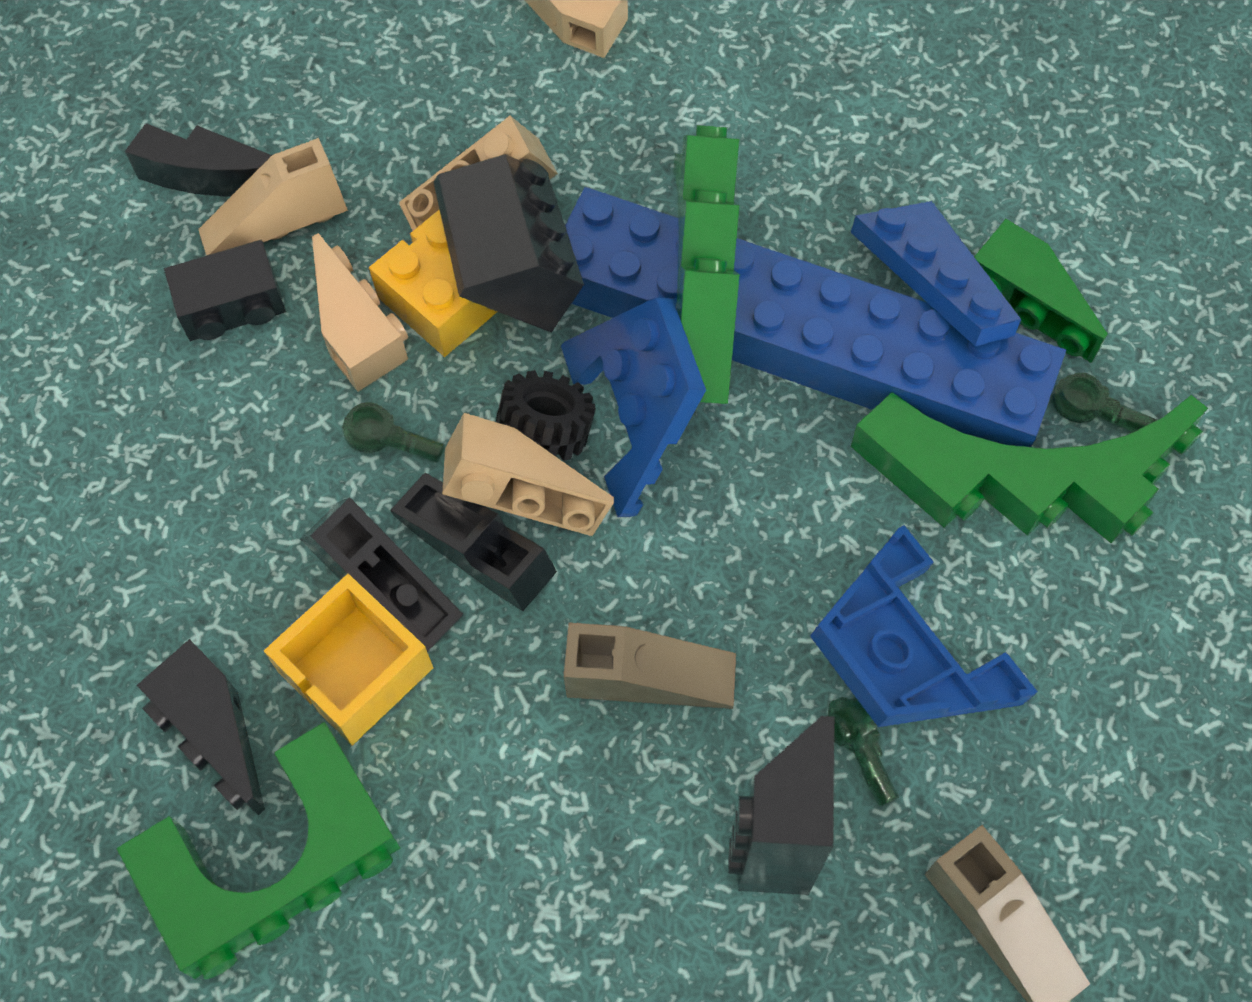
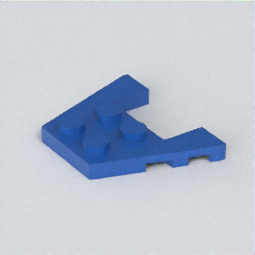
[561,297,706,517]
[810,525,1038,727]

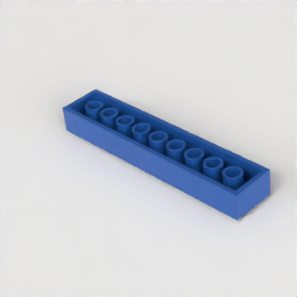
[565,187,1066,447]

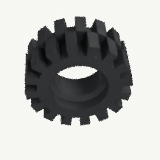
[496,371,596,461]

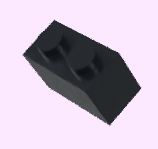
[164,239,286,341]

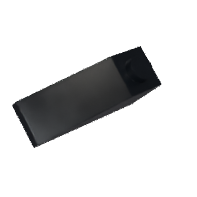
[300,497,464,652]

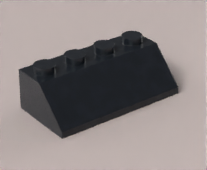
[433,154,584,333]
[728,716,834,895]

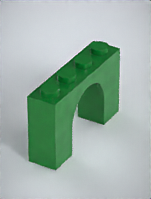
[116,722,401,979]

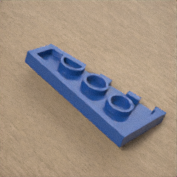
[851,201,1021,346]

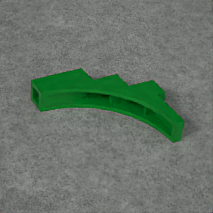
[673,125,740,404]
[851,392,1208,543]

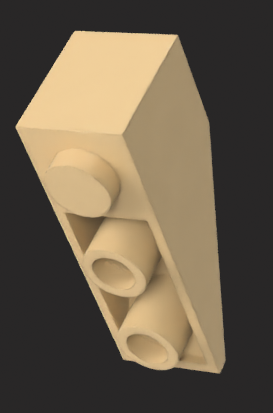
[525,0,628,58]
[399,116,558,231]
[198,138,348,256]
[312,233,408,392]
[442,413,614,536]

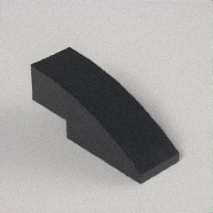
[125,123,272,197]
[390,473,557,611]

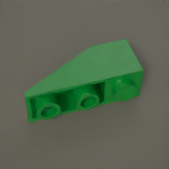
[974,219,1108,363]

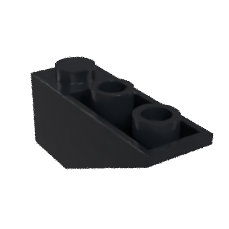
[137,639,265,816]

